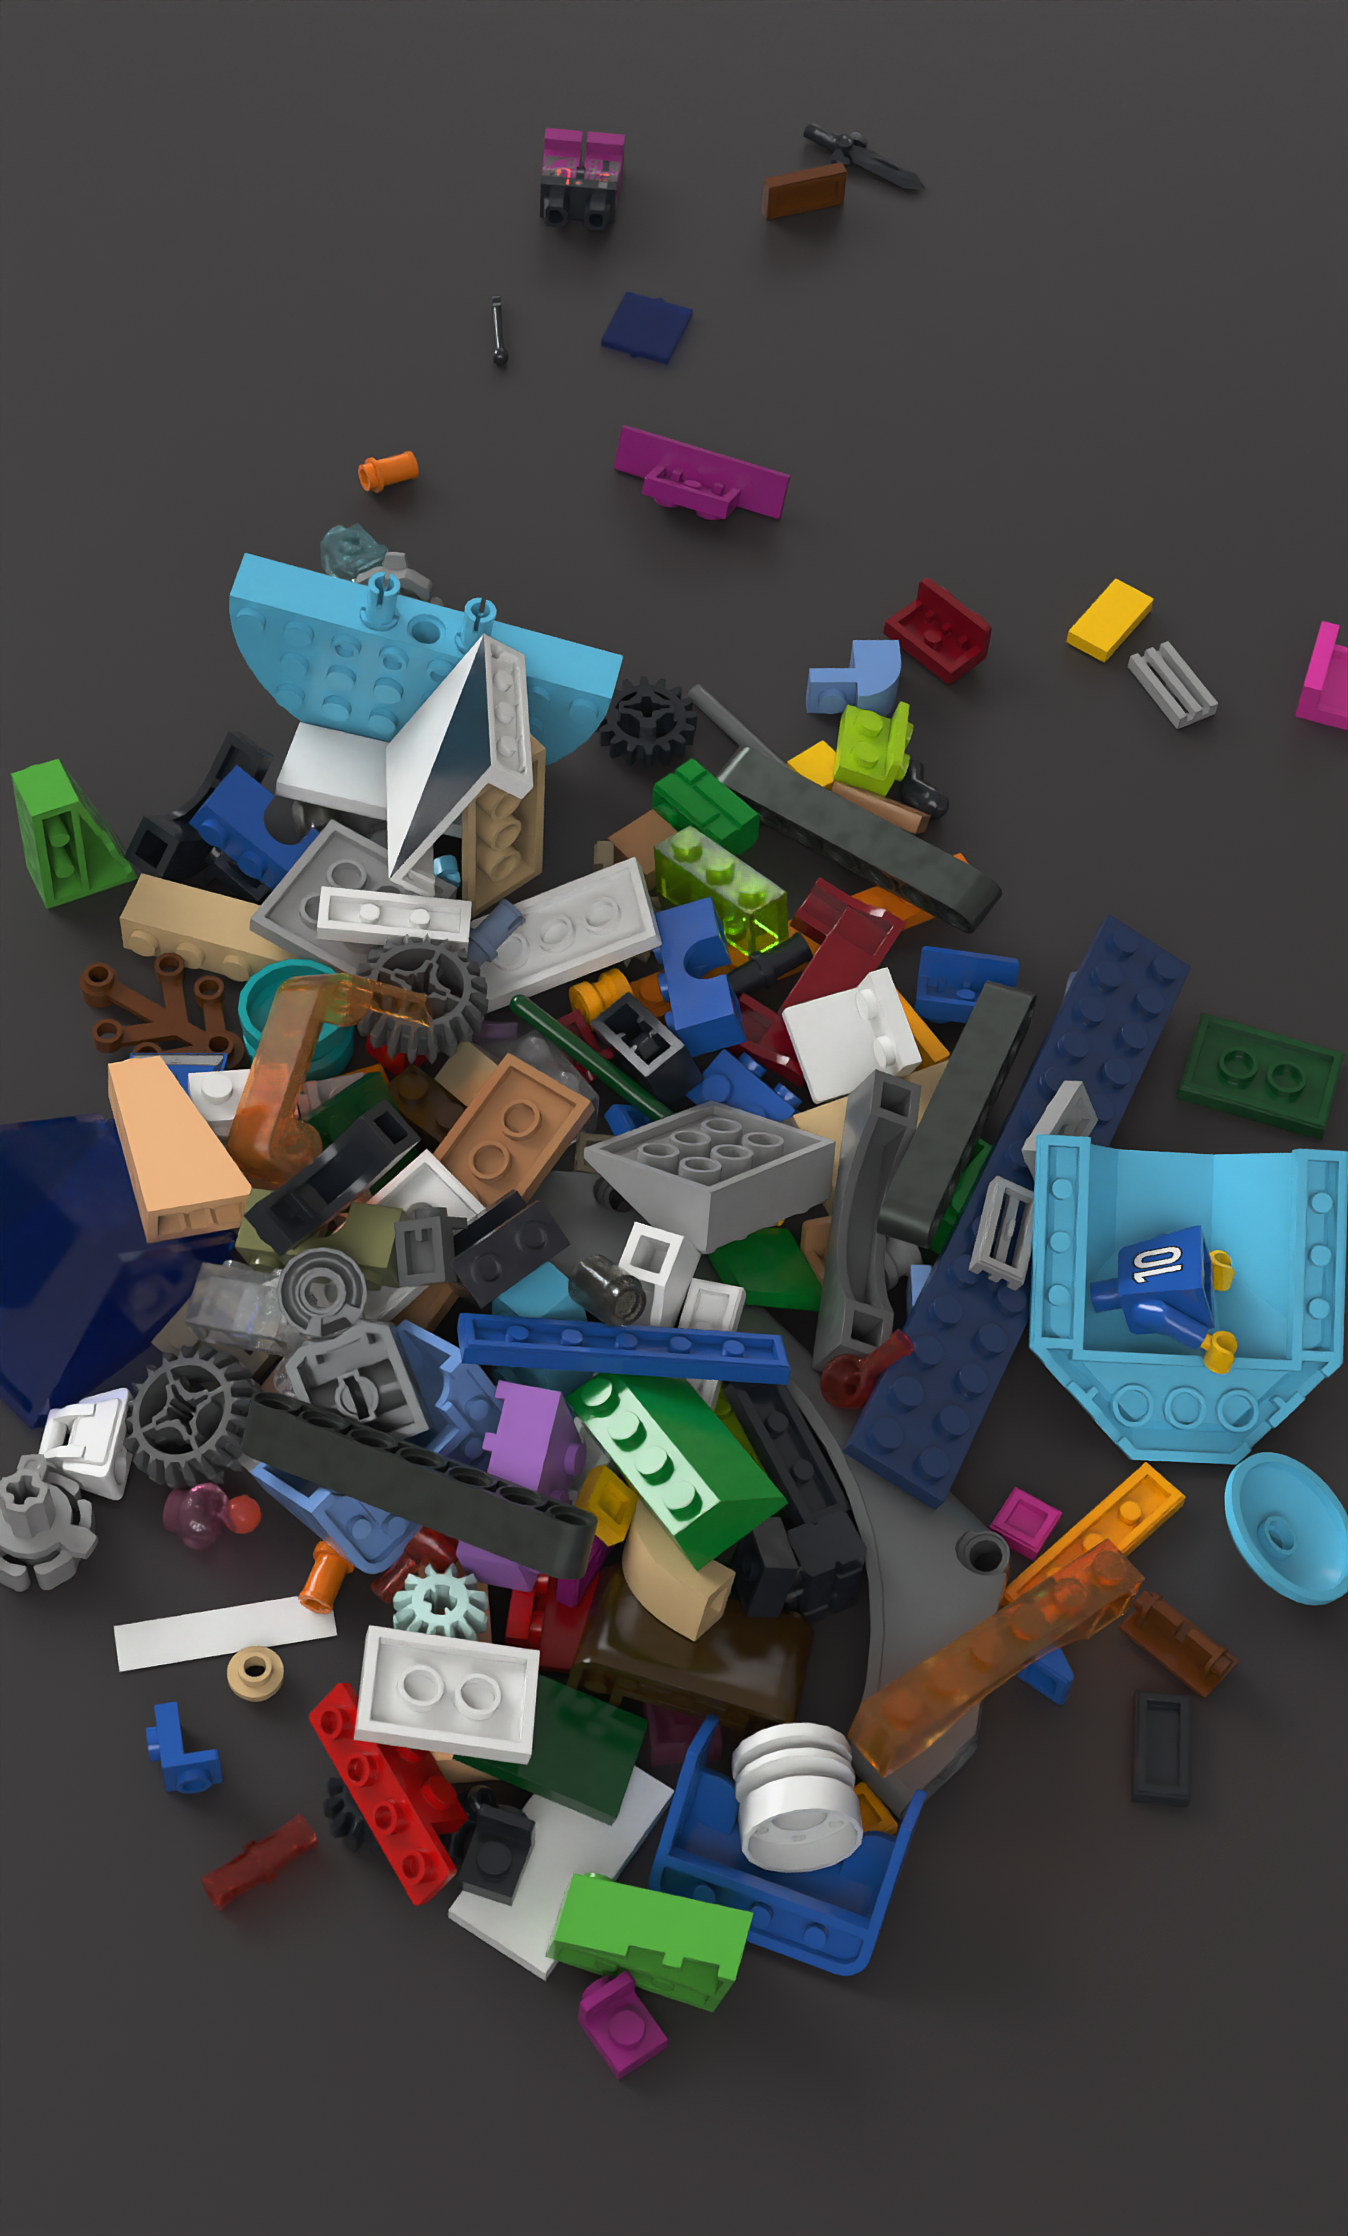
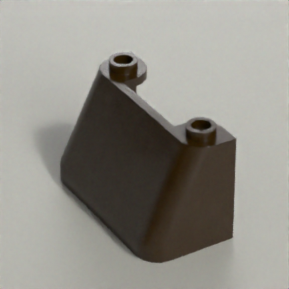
[566,1561,814,1743]

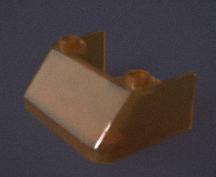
[226,973,433,1206]

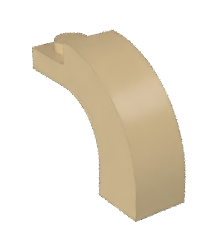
[622,1499,736,1642]

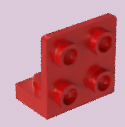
[505,1571,601,1674]

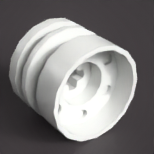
[731,1723,863,1873]

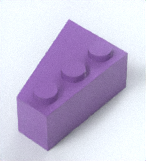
[456,1380,587,1593]

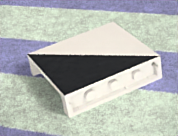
[386,634,533,897]

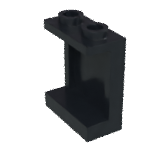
[448,1189,571,1308]

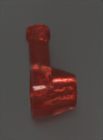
[820,1330,915,1410]
[371,1526,459,1604]

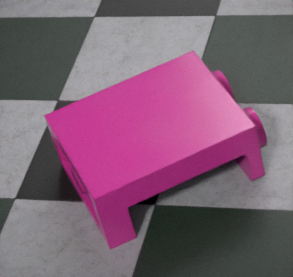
[1295,621,1348,730]

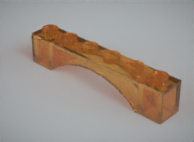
[847,1538,1145,1779]

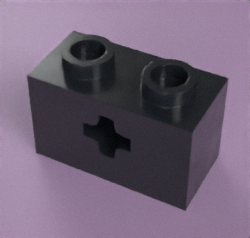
[590,991,704,1108]

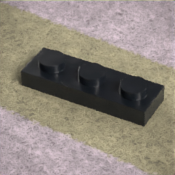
[723,1381,852,1527]

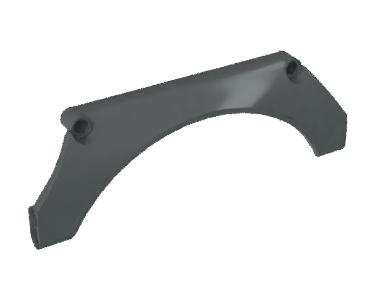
[527,1171,1014,1820]

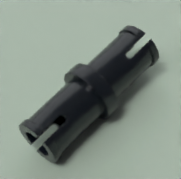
[726,932,813,1000]

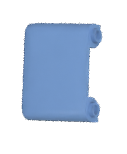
[250,1319,504,1574]

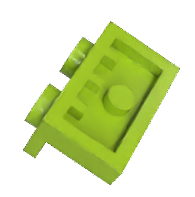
[833,701,914,797]

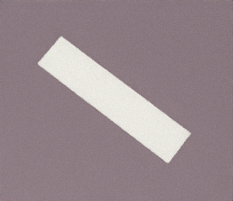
[114,1596,337,1672]

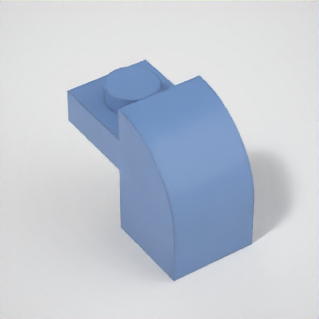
[806,640,901,717]

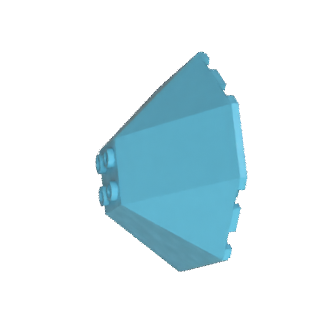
[1029,1134,1348,1465]

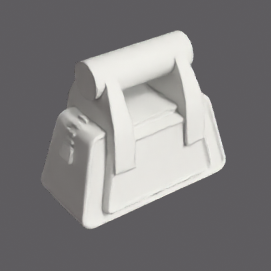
[38,1388,134,1500]

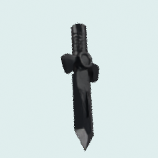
[803,122,925,189]

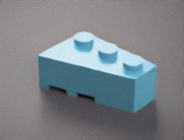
[491,1261,594,1421]

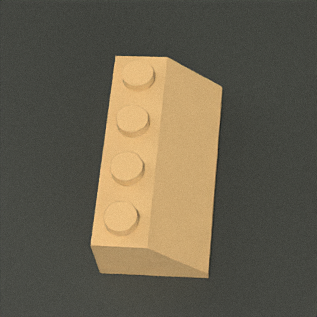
[462,734,546,920]

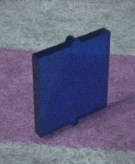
[601,291,693,364]

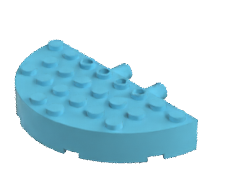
[229,553,623,766]

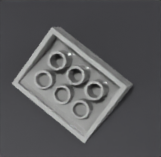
[584,1100,836,1254]

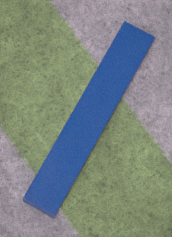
[457,1313,791,1385]

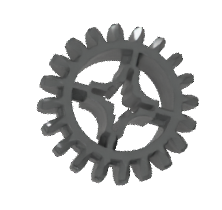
[350,933,489,1065]
[123,1344,263,1491]

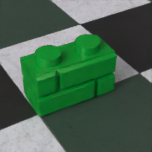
[651,758,760,870]

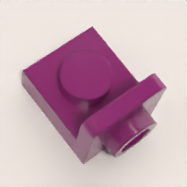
[578,1971,668,2080]

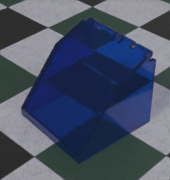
[0,1113,238,1429]

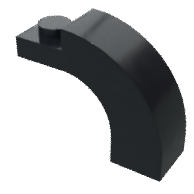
[124,731,275,882]
[244,1099,421,1257]

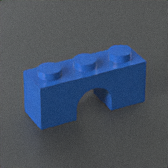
[189,765,320,891]
[653,897,747,1057]

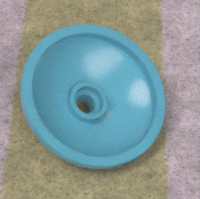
[1224,1452,1348,1605]

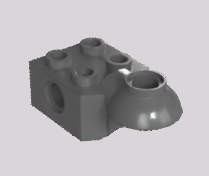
[276,1247,434,1440]

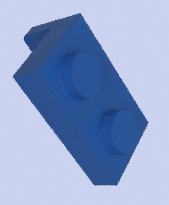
[914,946,1019,1024]
[686,1049,803,1126]

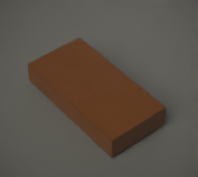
[761,162,847,220]

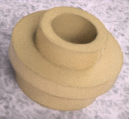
[227,1646,284,1702]

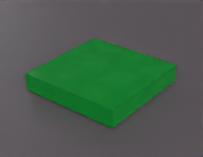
[706,1227,822,1311]

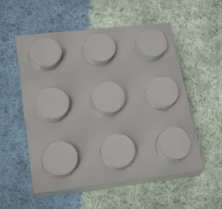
[250,819,457,986]

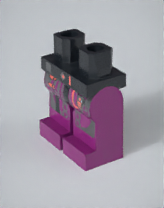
[540,128,625,231]

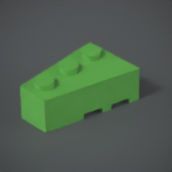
[11,758,139,909]
[545,1873,754,2012]

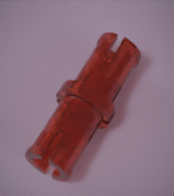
[200,1814,319,1911]

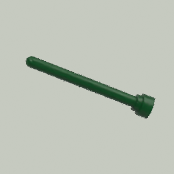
[510,994,676,1122]

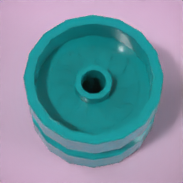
[238,959,356,1088]

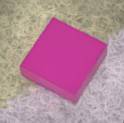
[989,1486,1063,1562]

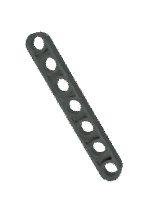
[716,746,1002,934]
[876,980,1037,1249]
[241,1392,598,1580]

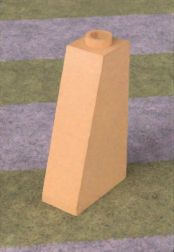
[108,1056,252,1243]

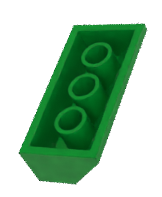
[565,1373,788,1571]

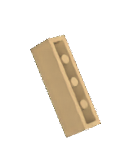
[120,873,300,982]

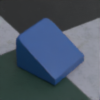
[1016,1623,1075,1706]

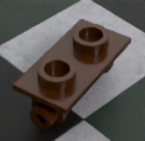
[1118,1590,1239,1700]

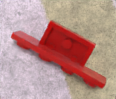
[309,1683,469,1906]

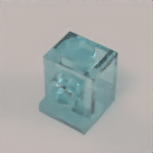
[320,523,389,582]

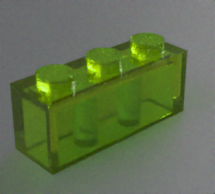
[653,825,789,957]

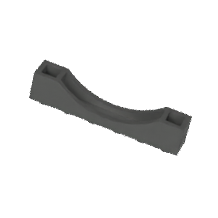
[811,1069,922,1384]

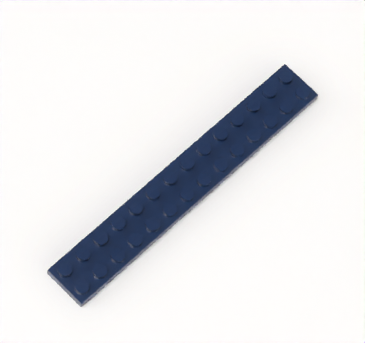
[842,914,1191,1510]

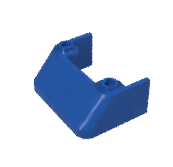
[648,1713,927,1976]

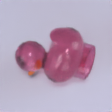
[163,1483,262,1551]

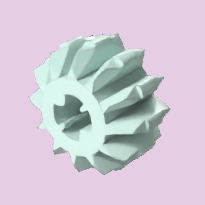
[393,1563,488,1641]

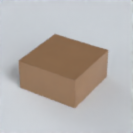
[607,809,692,891]

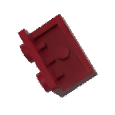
[883,577,992,685]

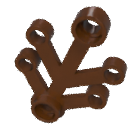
[79,953,245,1070]

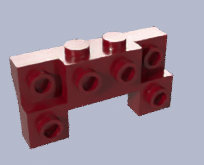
[725,877,906,1088]

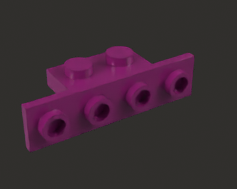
[613,425,791,520]

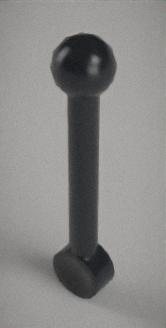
[492,295,509,365]

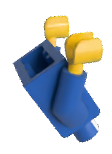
[1090,1225,1238,1374]

